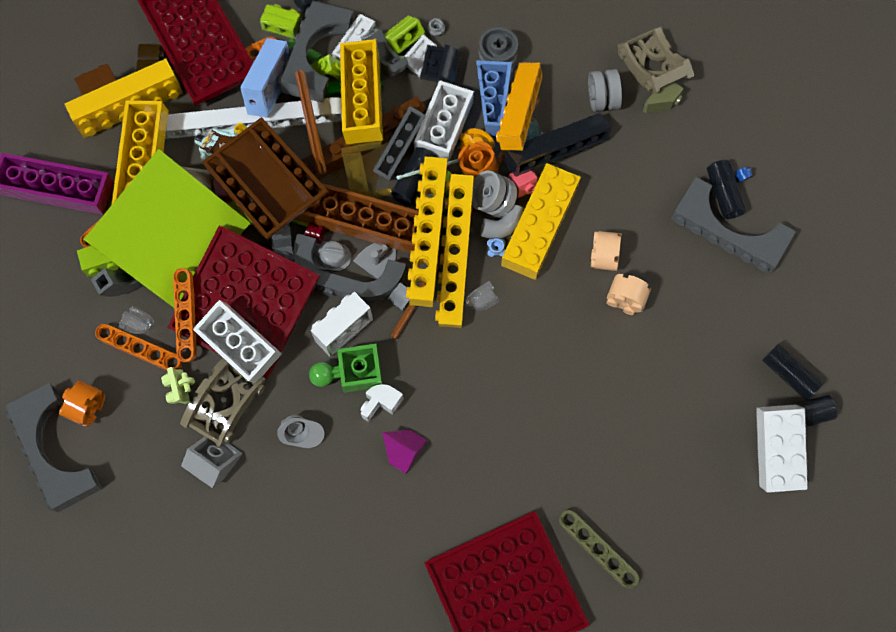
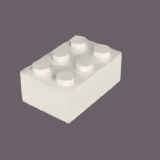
[311,292,373,358]

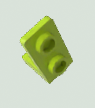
[310,54,341,80]

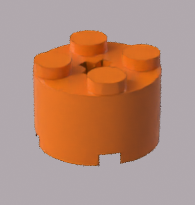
[458,141,500,179]
[59,380,105,427]

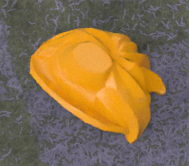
[458,128,495,150]

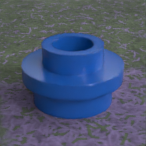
[735,166,753,182]

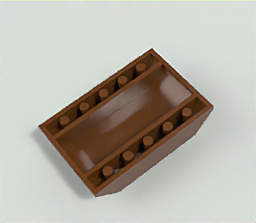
[202,117,329,240]

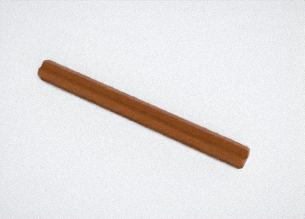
[295,70,327,175]

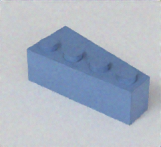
[476,60,513,136]

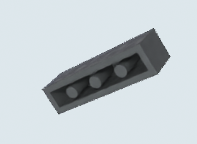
[372,106,426,180]

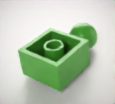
[309,344,382,393]

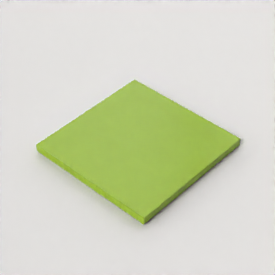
[83,149,250,309]

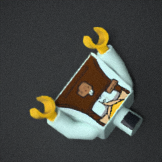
[195,122,247,161]

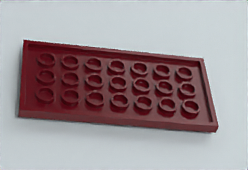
[137,0,253,106]

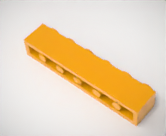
[496,63,542,150]

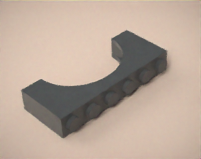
[279,1,353,103]
[671,177,796,274]
[5,383,102,512]

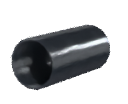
[391,147,436,205]
[706,160,746,219]
[762,343,824,401]
[790,395,838,427]

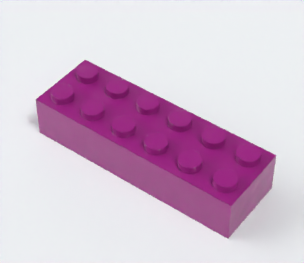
[0,153,114,215]

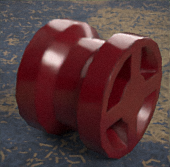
[305,223,325,244]

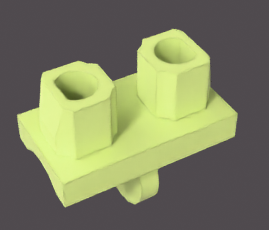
[161,367,195,404]

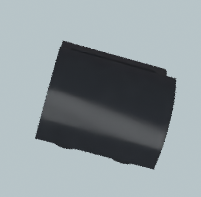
[420,44,461,85]

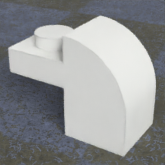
[361,385,404,422]

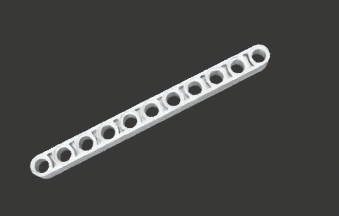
[165,98,342,139]

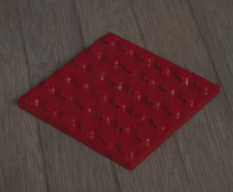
[167,225,320,379]
[424,511,590,632]

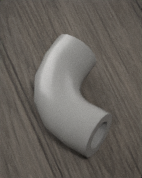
[480,205,524,239]

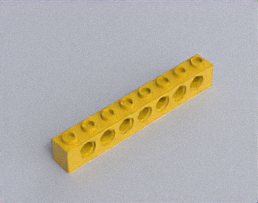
[406,157,447,307]
[435,174,474,328]

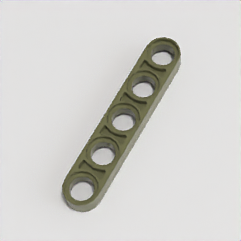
[559,510,639,589]

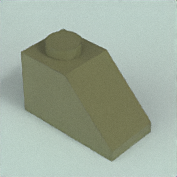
[643,82,684,113]

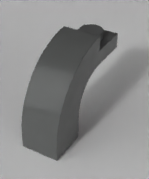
[361,28,409,77]
[91,268,144,297]

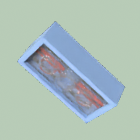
[240,38,290,118]

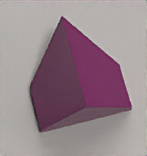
[382,430,427,474]

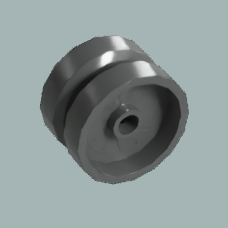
[479,27,518,67]

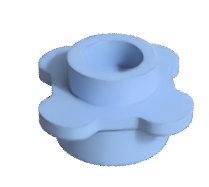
[487,238,505,257]

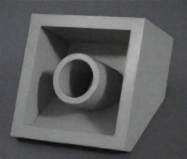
[181,436,242,488]

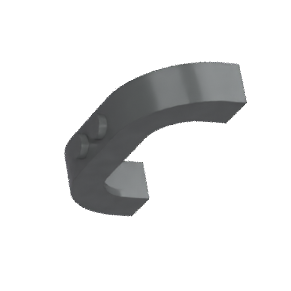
[293,234,407,303]

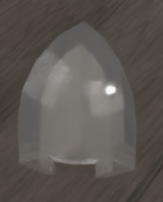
[464,281,499,310]
[119,306,153,334]

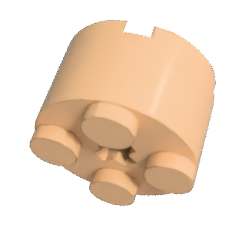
[591,231,622,271]
[606,274,651,316]

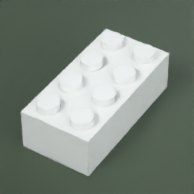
[414,80,474,162]
[193,300,282,383]
[756,405,807,492]

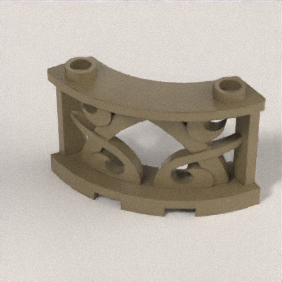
[617,27,695,93]
[180,358,266,447]

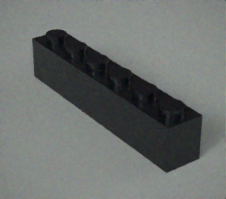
[505,113,612,177]

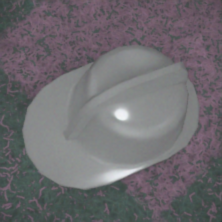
[313,241,351,271]
[277,415,325,448]

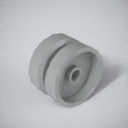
[588,69,622,112]
[472,170,517,217]

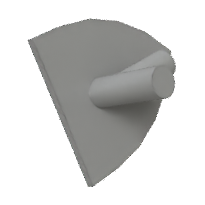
[353,243,396,279]

